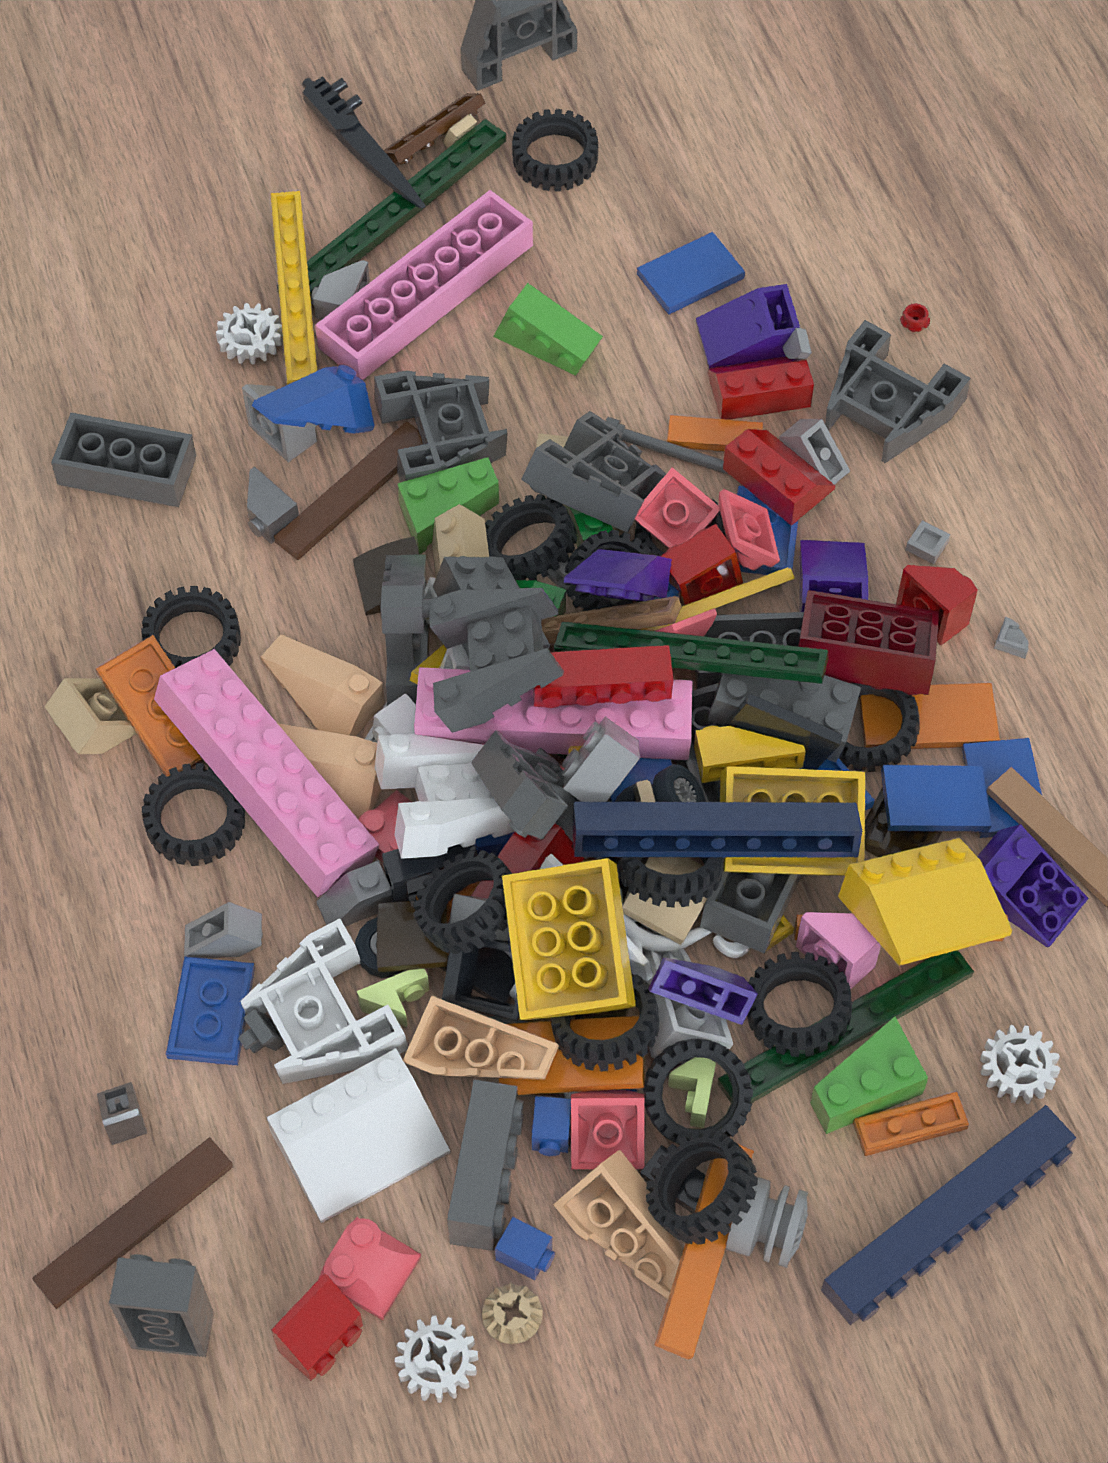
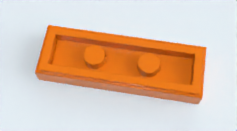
[667,415,763,451]
[853,1092,969,1156]

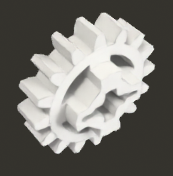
[216,303,283,364]
[980,1025,1060,1104]
[395,1316,478,1403]

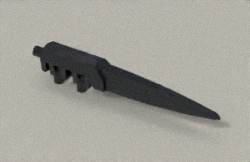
[302,76,426,209]

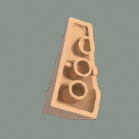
[260,634,385,736]
[277,723,382,818]
[403,996,559,1079]
[553,1149,683,1299]

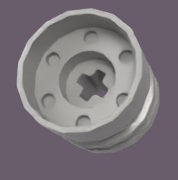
[726,1177,808,1268]

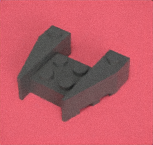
[461,0,577,91]
[825,320,971,463]
[374,371,508,483]
[521,411,666,532]
[381,554,429,706]
[428,588,564,733]
[471,730,606,859]

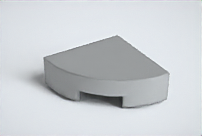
[783,328,811,360]
[994,617,1029,659]

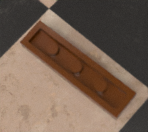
[384,93,486,165]

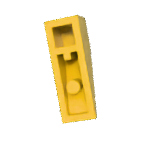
[694,726,806,783]

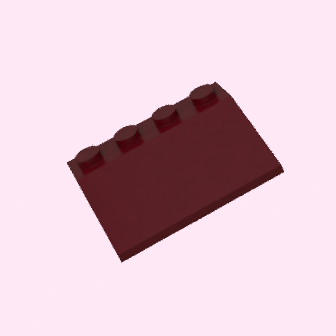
[798,590,939,695]

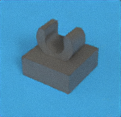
[238,1009,284,1053]

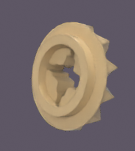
[482,1282,542,1344]

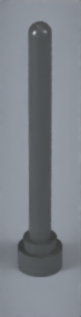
[606,417,729,475]

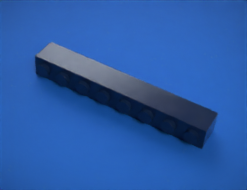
[572,802,863,857]
[821,1105,1076,1325]

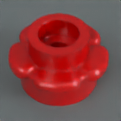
[900,303,930,332]

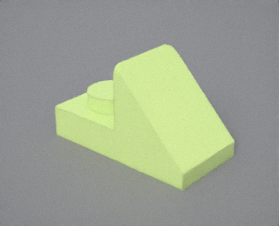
[357,969,429,1027]
[668,1057,716,1128]

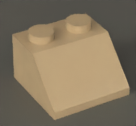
[432,504,489,577]
[45,678,137,754]
[622,857,708,945]

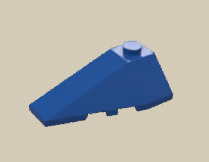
[252,365,375,434]

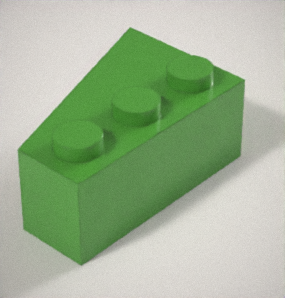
[493,283,603,376]
[397,457,499,555]
[810,1016,928,1134]

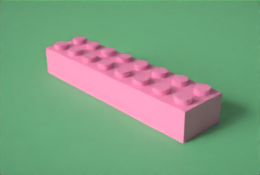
[315,190,533,380]
[154,649,379,897]
[414,667,692,760]

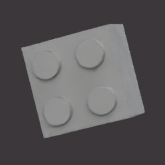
[562,716,640,802]

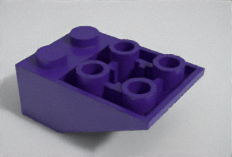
[696,284,800,368]
[799,540,868,612]
[564,549,672,602]
[977,824,1089,947]

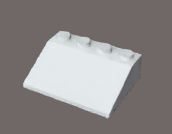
[267,1049,450,1223]

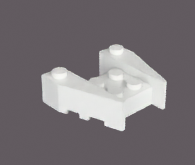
[375,734,515,859]
[240,918,408,1084]

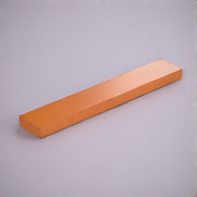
[654,1144,754,1360]

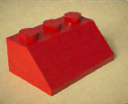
[707,357,814,420]
[723,429,836,526]

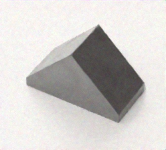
[97,1082,147,1145]

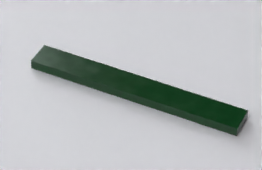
[554,622,828,684]
[717,950,974,1103]

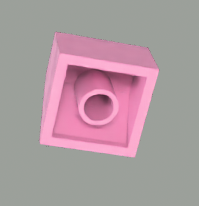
[796,912,881,989]

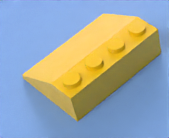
[720,766,865,876]
[838,838,1012,966]
[502,858,636,1020]

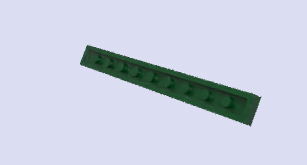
[277,119,507,298]

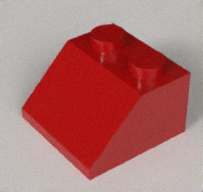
[661,524,744,606]
[896,565,978,646]
[271,1273,363,1381]

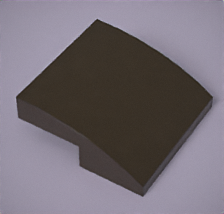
[353,536,427,615]
[865,787,942,857]
[377,900,450,972]

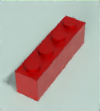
[532,645,673,708]

